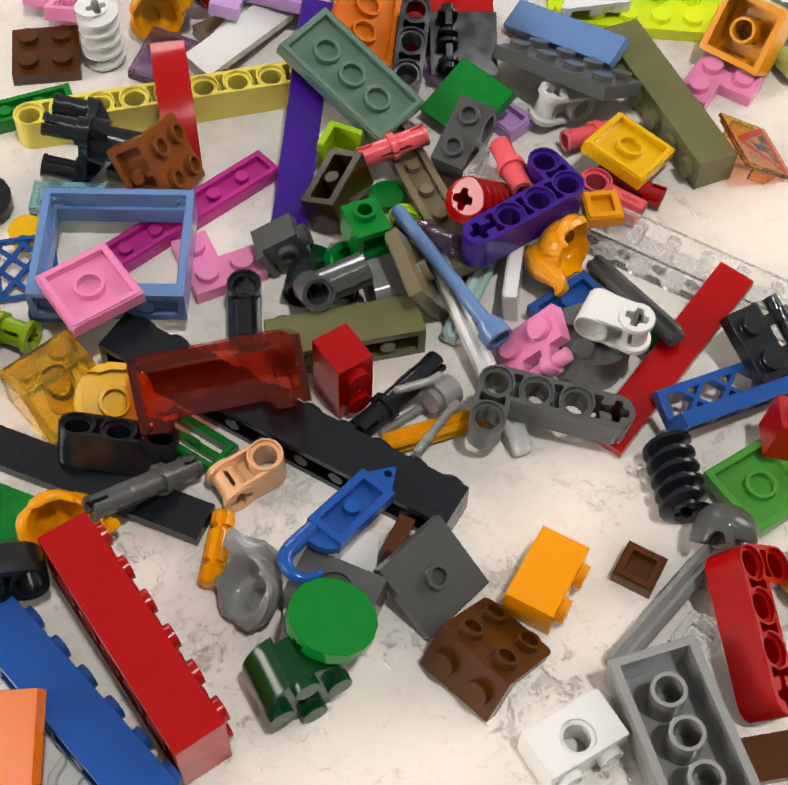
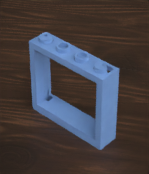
[25,187,198,320]

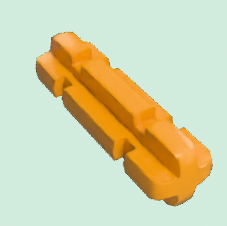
[198,508,235,590]

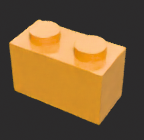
[503,526,591,636]

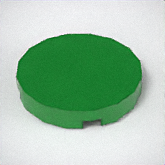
[284,577,378,664]

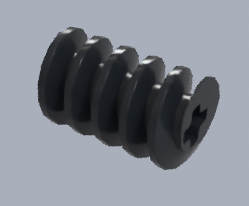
[642,430,710,524]

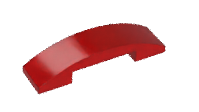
[150,40,202,163]

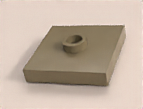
[384,227,449,322]

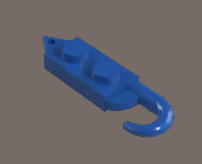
[277,466,396,584]

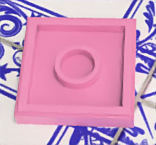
[35,242,146,338]

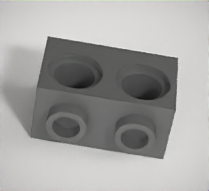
[430,94,498,180]

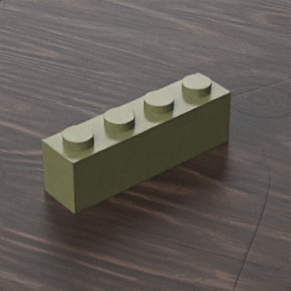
[264,295,426,380]

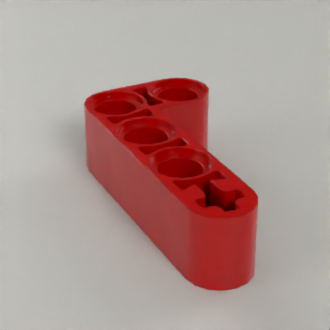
[705,543,788,725]

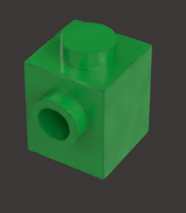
[340,196,393,260]

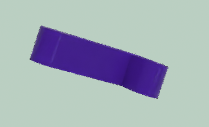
[460,147,585,268]

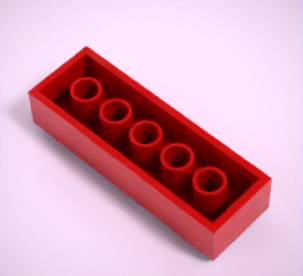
[37,511,234,785]

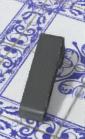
[465,364,636,450]

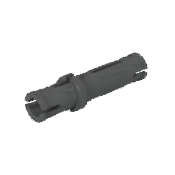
[82,453,204,523]

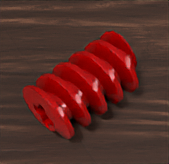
[445,175,512,223]

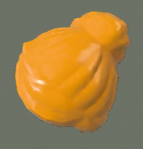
[129,0,195,43]
[524,213,590,297]
[15,489,121,544]

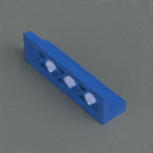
[651,362,788,432]

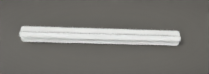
[431,254,533,457]

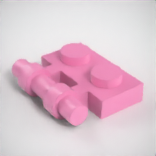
[496,303,574,378]

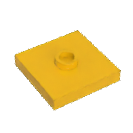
[580,112,676,190]

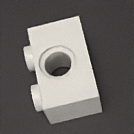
[516,687,630,785]

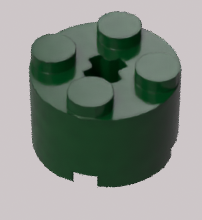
[242,629,353,728]

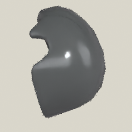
[689,502,760,546]

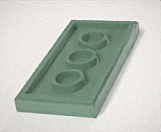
[276,7,425,143]

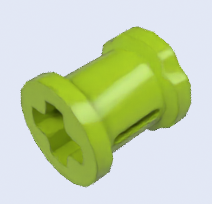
[0,311,43,355]

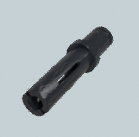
[349,351,446,436]

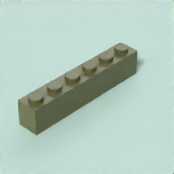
[603,19,738,189]

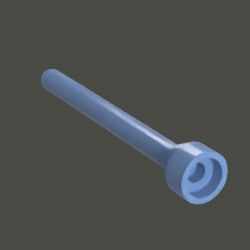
[391,204,513,350]

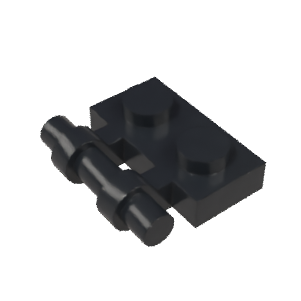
[719,293,788,387]

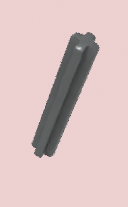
[586,255,685,346]

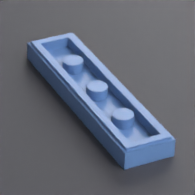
[503,0,630,70]

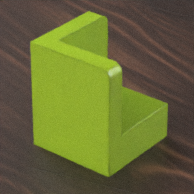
[317,120,364,171]

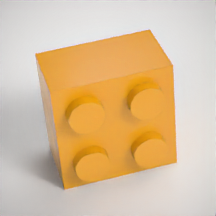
[699,0,788,76]

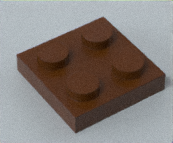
[12,25,82,86]

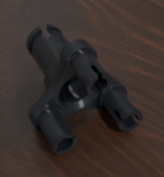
[40,93,143,188]

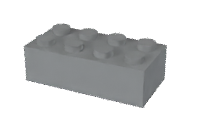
[604,634,761,785]

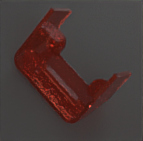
[127,328,312,435]

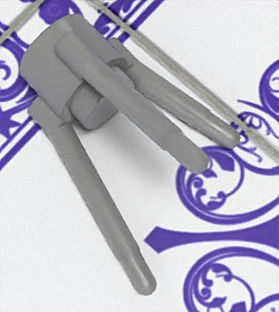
[378,371,463,455]

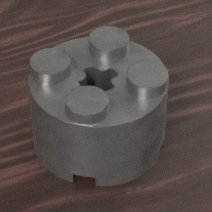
[557,302,633,390]

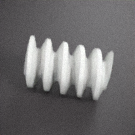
[74,0,126,72]

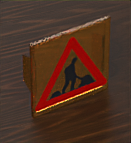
[718,112,788,185]

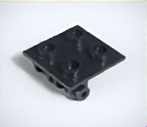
[430,2,498,76]

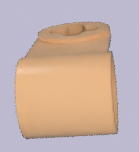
[205,438,287,512]

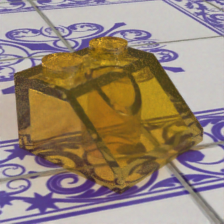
[0,329,96,446]

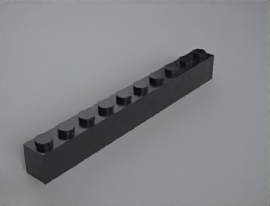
[98,312,470,531]

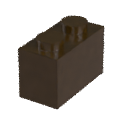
[300,148,374,235]

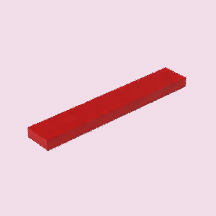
[597,262,754,458]

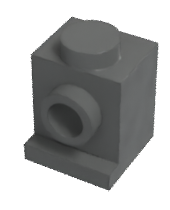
[250,213,313,279]

